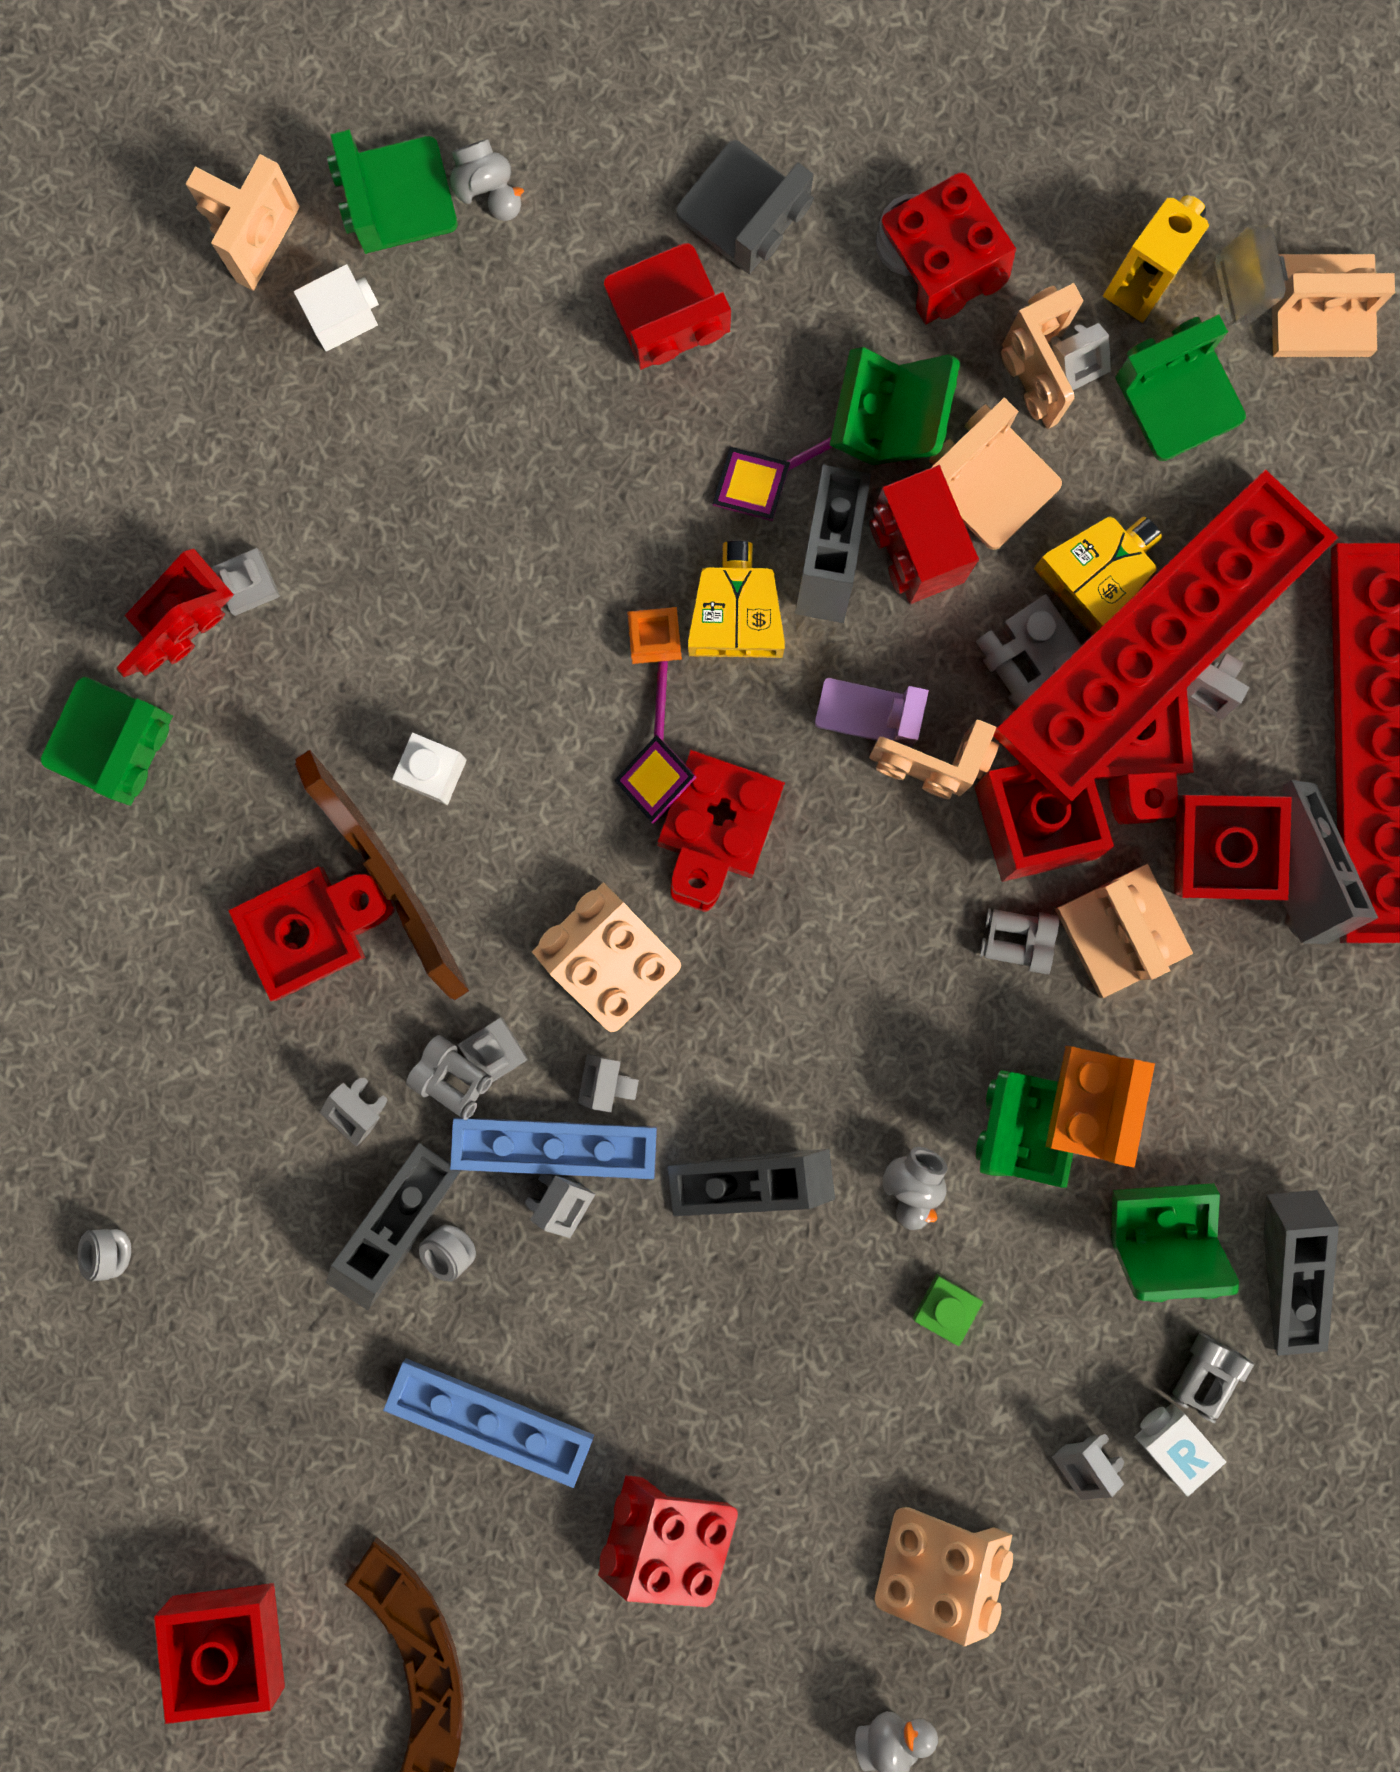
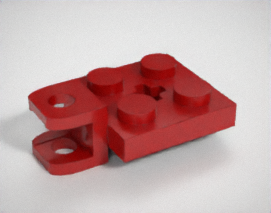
[1094,688,1194,825]
[657,750,785,912]
[228,866,395,1002]

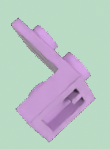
[815,678,929,748]

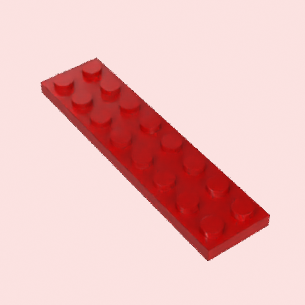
[993,469,1339,807]
[1331,543,1400,943]

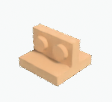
[186,154,300,291]
[1272,254,1395,357]
[1055,864,1193,998]

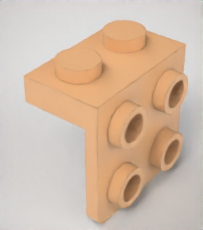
[1001,283,1083,429]
[929,397,1062,550]
[869,719,999,799]
[532,882,681,1032]
[875,1507,1013,1646]

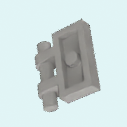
[976,594,1082,709]

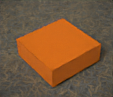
[627,607,682,664]

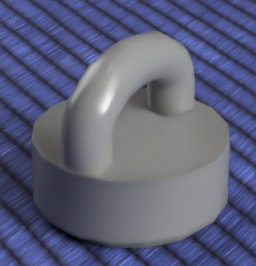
[419,1225,476,1282]
[78,1229,131,1282]

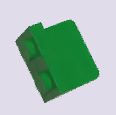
[327,129,458,254]
[1115,314,1246,461]
[830,347,960,465]
[41,677,173,806]
[976,1070,1073,1188]
[1111,1183,1239,1302]

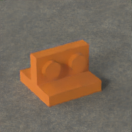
[1045,1046,1155,1168]

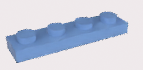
[450,1117,657,1179]
[383,1358,594,1488]

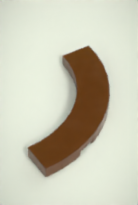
[295,750,469,1001]
[344,1537,464,1772]

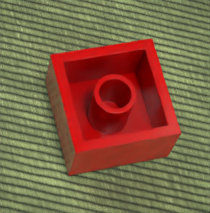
[869,465,979,604]
[974,764,1114,882]
[1174,795,1292,900]
[154,1583,285,1724]

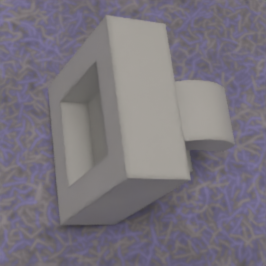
[1051,323,1111,390]
[211,548,280,616]
[1187,653,1250,720]
[458,1017,529,1083]
[578,1054,639,1112]
[320,1077,387,1147]
[525,1174,596,1238]
[1052,1434,1124,1500]

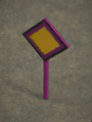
[712,437,832,521]
[614,661,697,823]

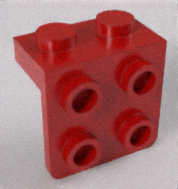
[882,173,1016,325]
[604,243,731,370]
[116,548,234,677]
[598,1475,738,1607]

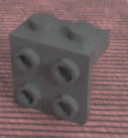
[677,140,814,275]

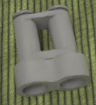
[980,908,1059,975]
[406,1035,493,1120]
[1170,1332,1255,1423]

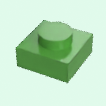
[912,1274,983,1346]

